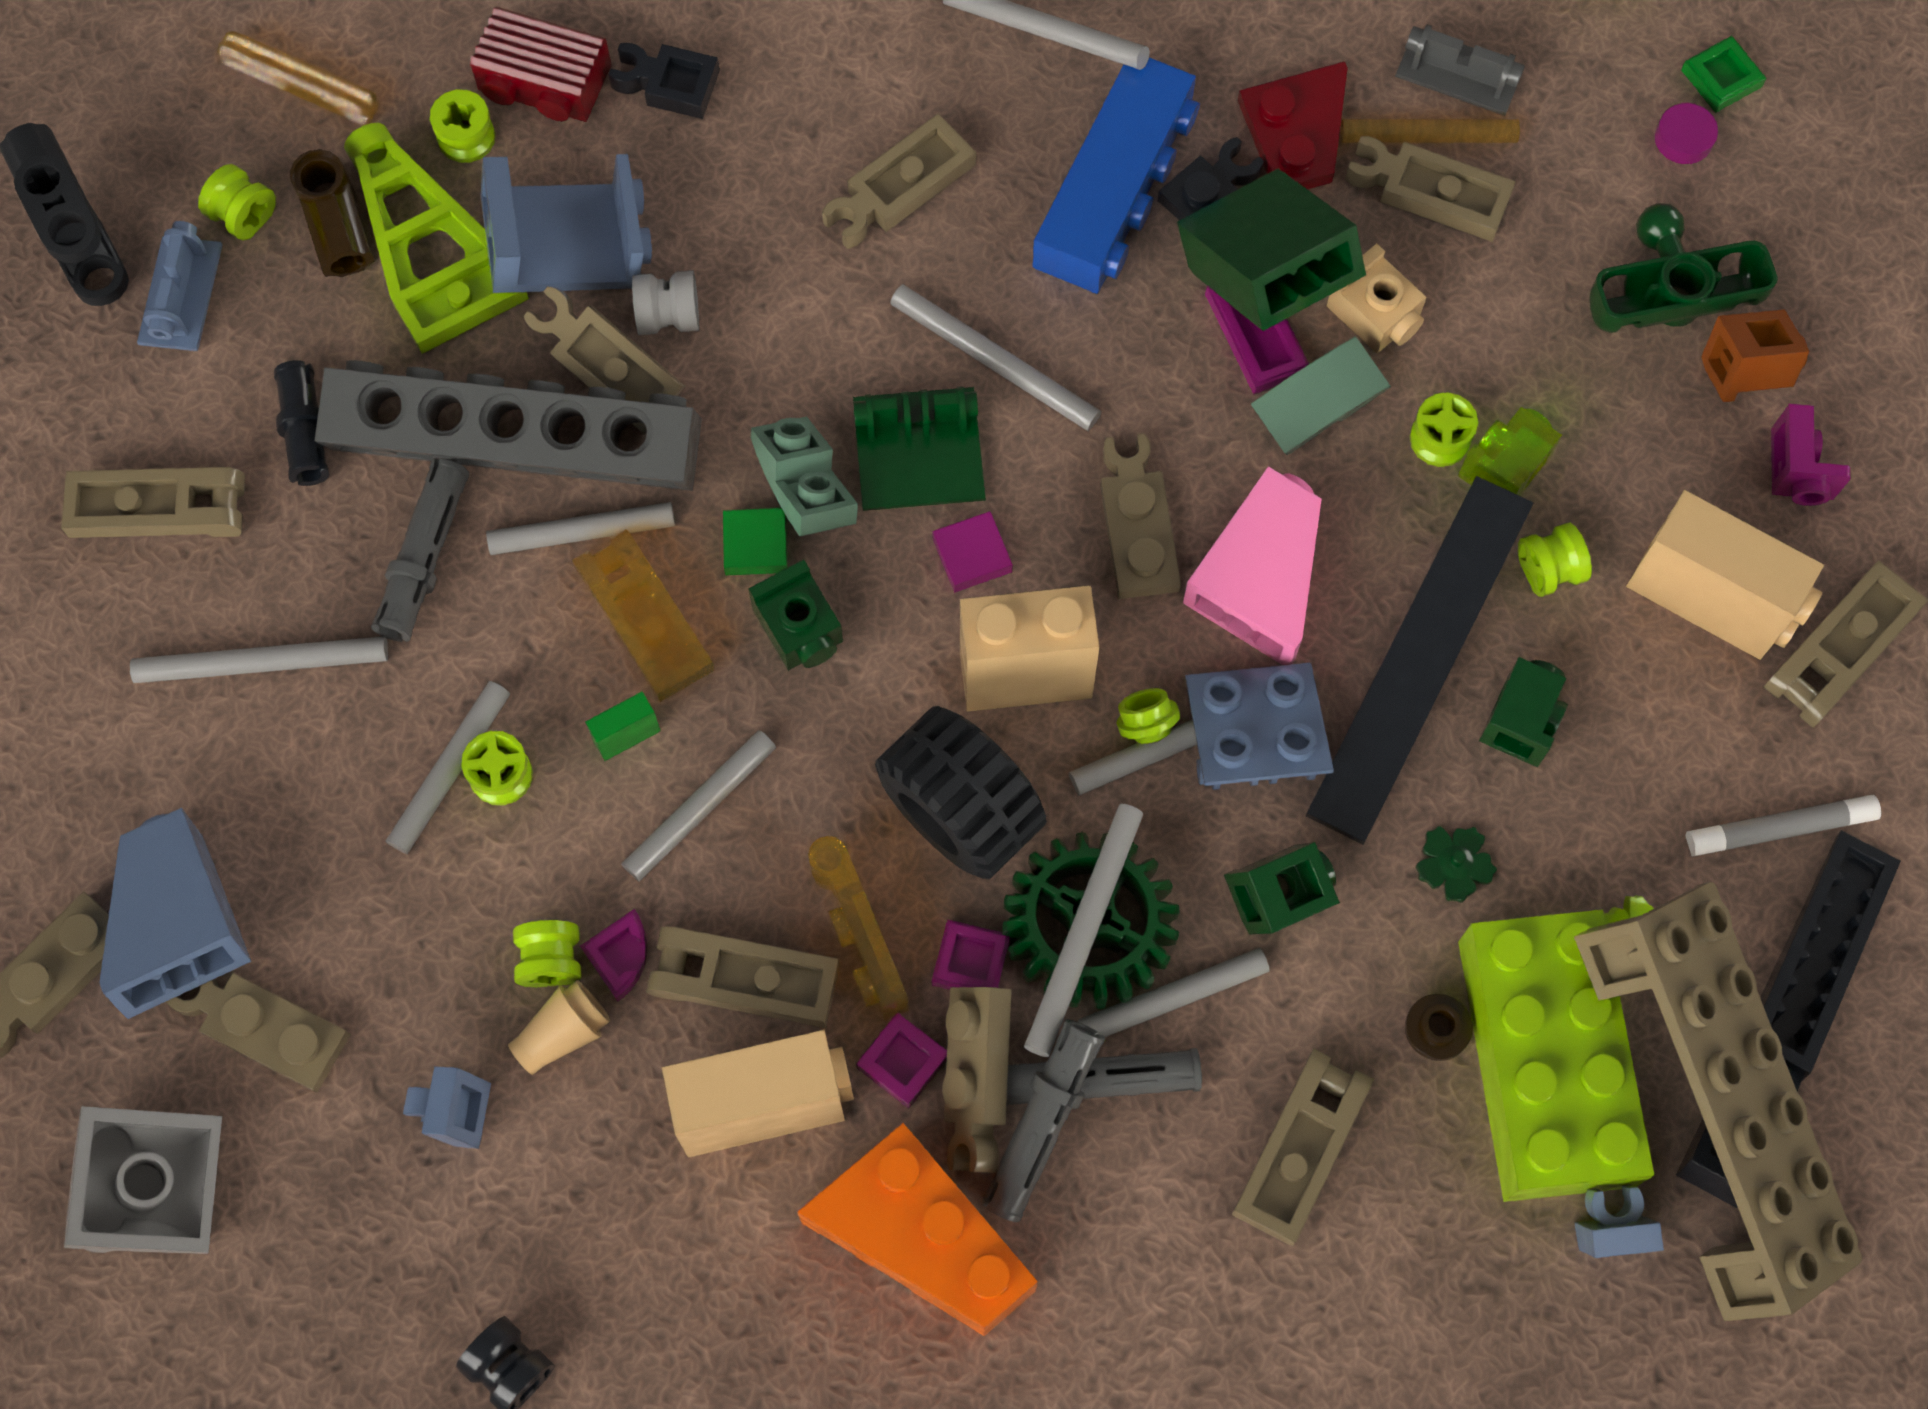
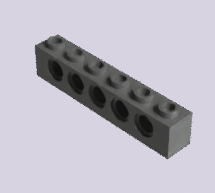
[315,360,702,491]

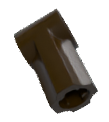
[290,149,375,277]

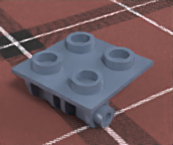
[1185,663,1334,790]

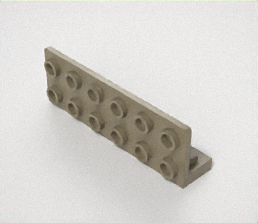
[1574,882,1862,1321]

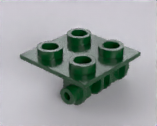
[853,386,986,511]

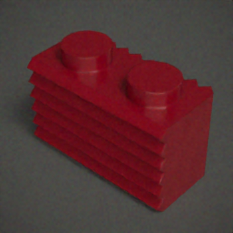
[470,6,612,122]

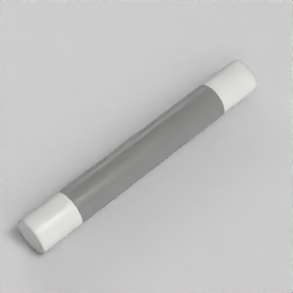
[1686,794,1881,857]

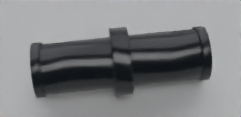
[274,360,330,486]

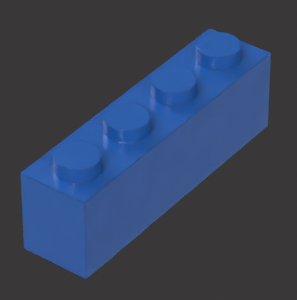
[1033,58,1200,294]

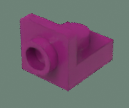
[1771,403,1851,506]

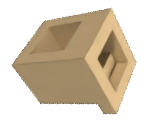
[1326,243,1427,354]

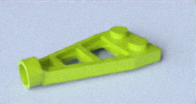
[344,123,529,354]

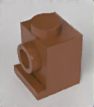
[1701,309,1810,402]

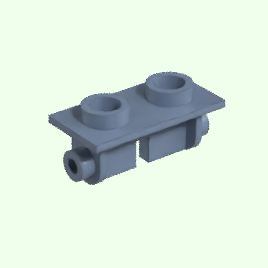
[137,221,223,351]

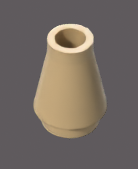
[508,980,610,1075]

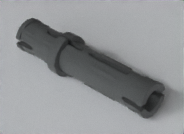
[371,458,470,642]
[981,1019,1105,1222]
[1006,1048,1202,1107]

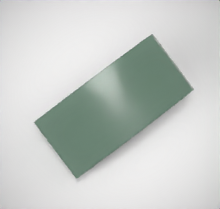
[1251,336,1391,456]
[751,416,858,536]

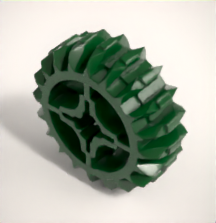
[1002,831,1180,1009]

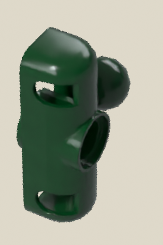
[1589,203,1778,333]

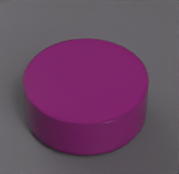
[1655,103,1718,164]

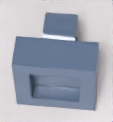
[403,1066,491,1149]
[1574,1185,1664,1258]

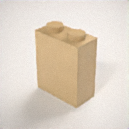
[1626,490,1824,660]
[960,586,1099,711]
[662,1030,854,1158]

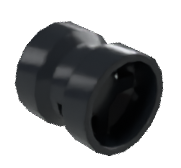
[456,1316,555,1409]

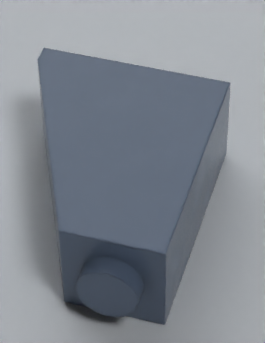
[99,808,252,1019]

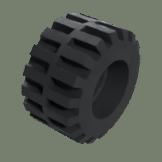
[875,706,1047,880]

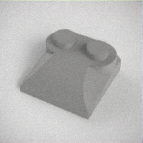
[64,1106,222,1254]

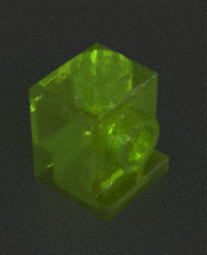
[1458,407,1562,496]

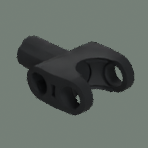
[0,123,129,306]

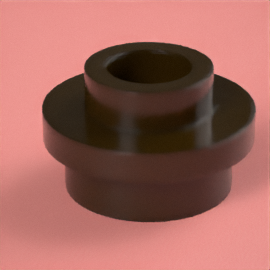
[1405,994,1473,1061]

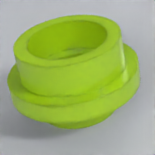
[1116,688,1180,744]

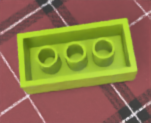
[1458,909,1654,1202]

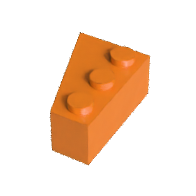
[797,1123,1038,1336]

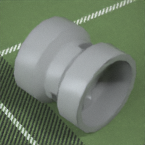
[632,270,699,335]

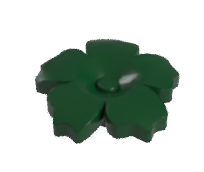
[1415,826,1497,903]

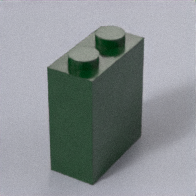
[1177,168,1366,331]

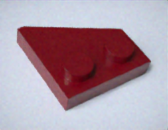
[1237,61,1348,189]

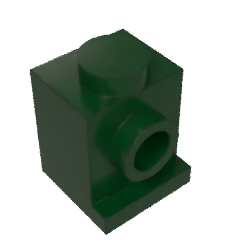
[748,559,843,671]
[1479,657,1568,768]
[1224,842,1340,935]

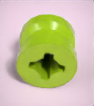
[429,89,496,163]
[198,164,276,240]
[1409,392,1478,467]
[1518,522,1592,597]
[461,731,533,805]
[513,920,581,988]

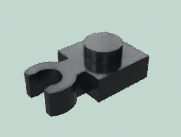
[608,43,720,119]
[1157,137,1264,221]

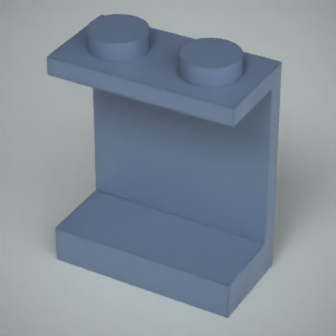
[480,154,652,293]

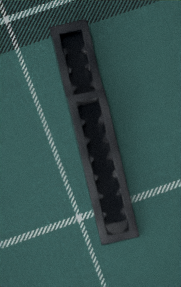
[1306,476,1534,845]
[1676,830,1901,1208]

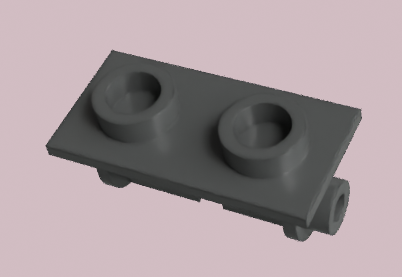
[1395,24,1525,116]

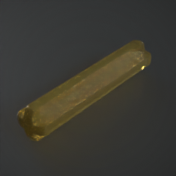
[217,31,379,125]

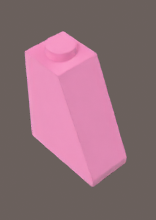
[1183,466,1322,665]

